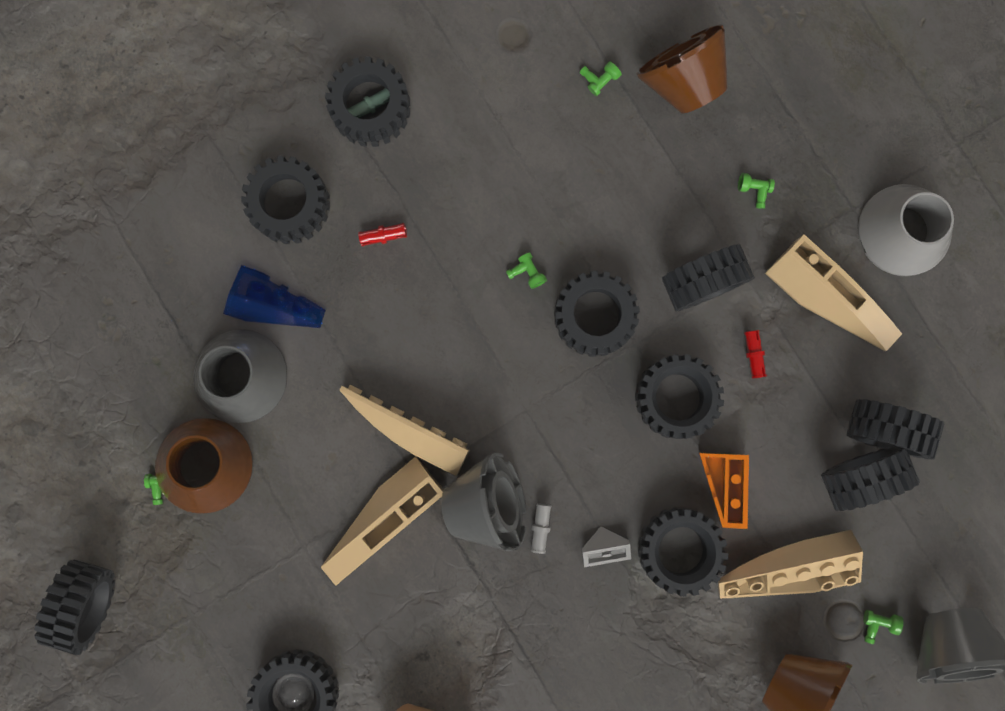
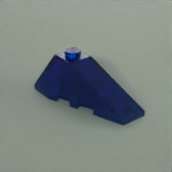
[223,265,326,328]

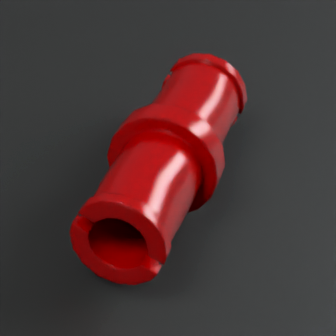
[358,223,407,247]
[744,330,767,379]

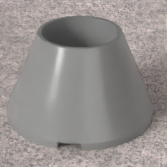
[858,184,954,276]

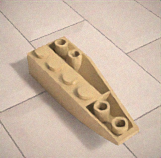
[765,235,902,351]
[340,385,470,476]
[321,457,444,586]
[718,530,863,599]

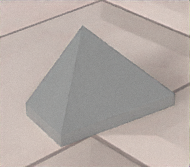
[582,527,631,567]

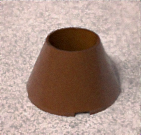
[636,24,728,114]
[155,418,252,513]
[762,654,853,711]

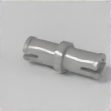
[530,503,551,554]

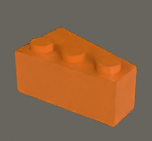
[699,453,749,529]

